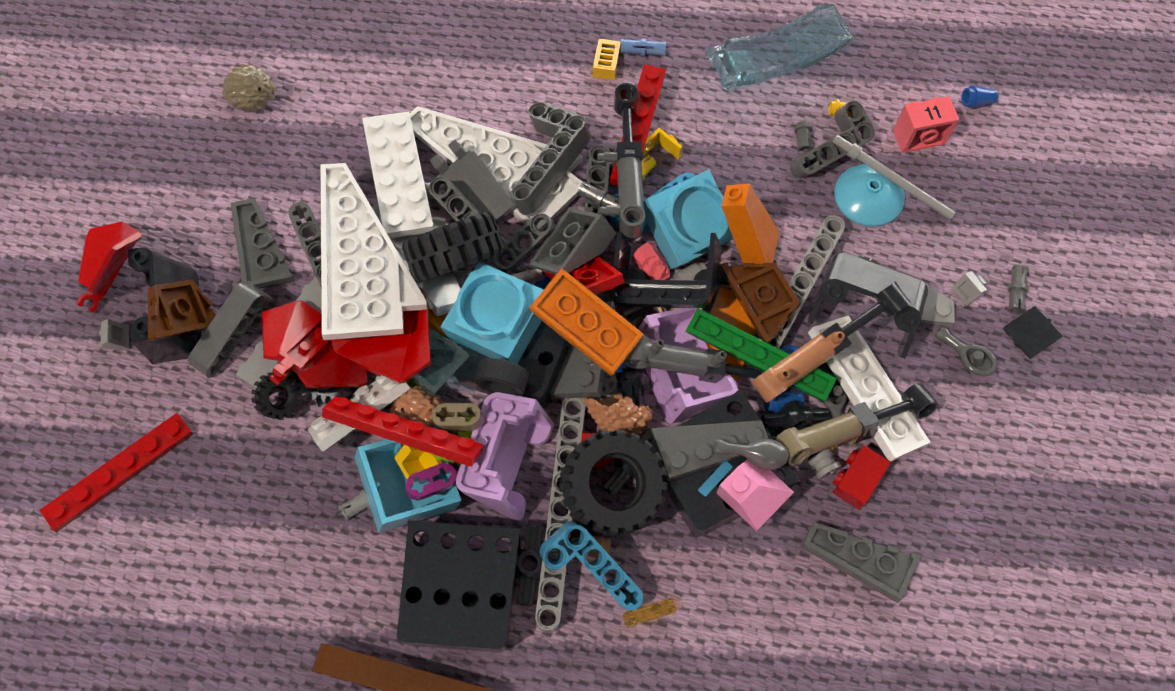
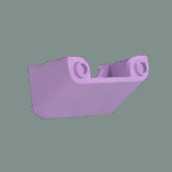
[638,308,738,424]
[456,392,554,521]

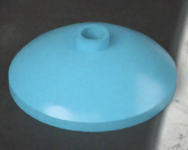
[834,164,905,227]

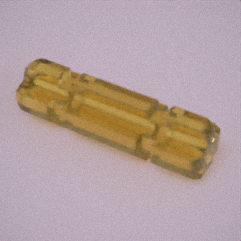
[622,598,676,628]

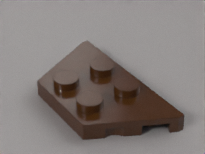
[720,263,800,344]
[148,279,216,341]

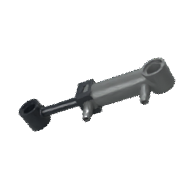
[597,83,645,238]
[624,336,790,391]

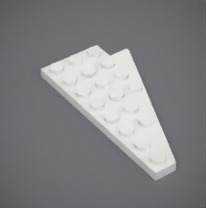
[409,106,583,232]
[321,163,427,340]

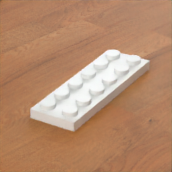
[362,112,434,238]
[808,316,931,462]

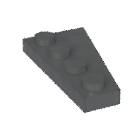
[231,198,294,288]
[550,301,616,399]
[651,420,769,480]
[801,522,921,603]

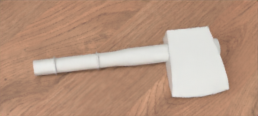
[416,268,542,316]

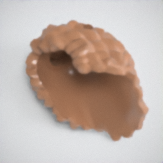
[389,386,451,427]
[584,393,653,436]

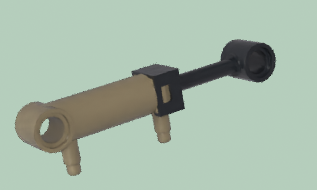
[775,383,938,466]

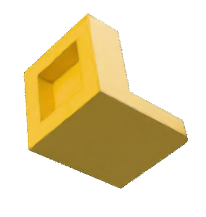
[394,445,442,483]

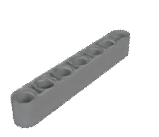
[759,215,845,349]

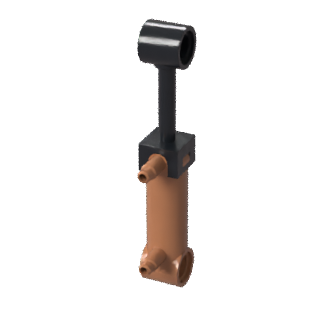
[751,281,911,403]

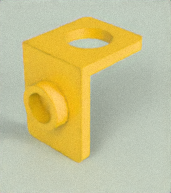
[642,128,682,160]

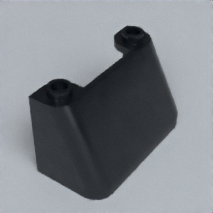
[128,247,202,364]

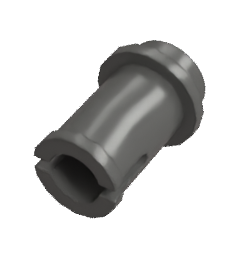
[794,121,813,152]

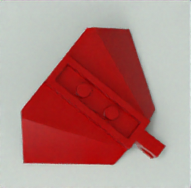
[76,221,142,313]
[331,287,431,384]
[262,301,367,388]

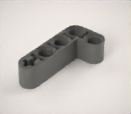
[790,101,875,178]
[584,145,617,219]
[288,202,322,288]
[187,282,277,378]

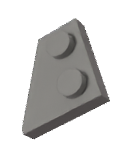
[921,286,955,326]

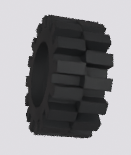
[251,372,303,420]

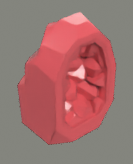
[632,242,670,280]

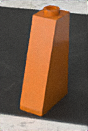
[721,184,780,265]

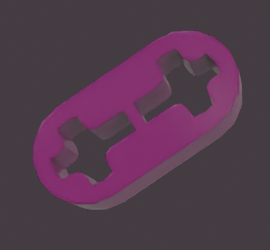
[405,463,457,501]

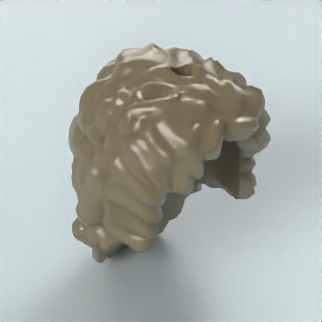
[222,64,276,112]

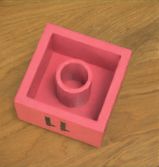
[893,96,959,153]

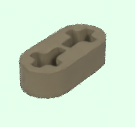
[432,403,484,431]

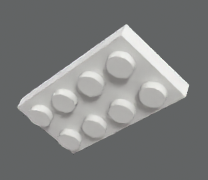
[307,375,410,452]

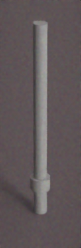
[832,134,956,220]

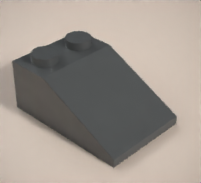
[528,207,616,274]

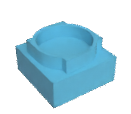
[643,169,734,270]
[441,262,543,364]
[354,426,461,533]

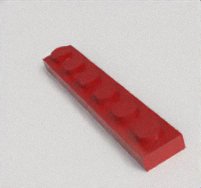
[610,64,666,185]
[322,396,484,467]
[39,413,193,532]

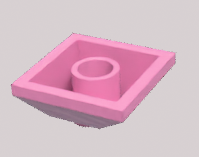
[717,459,794,531]

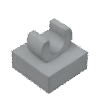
[951,271,987,306]
[99,319,129,351]

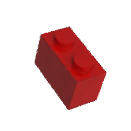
[832,445,891,510]

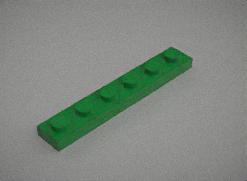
[685,308,837,402]

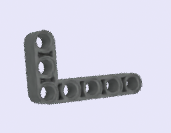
[511,102,591,215]
[429,176,555,271]

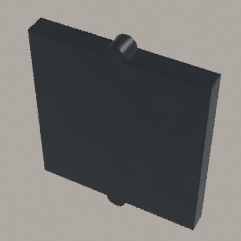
[1003,306,1063,359]

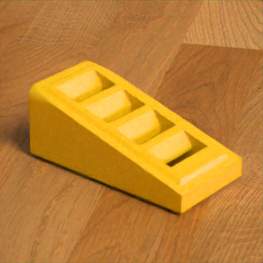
[592,39,621,80]

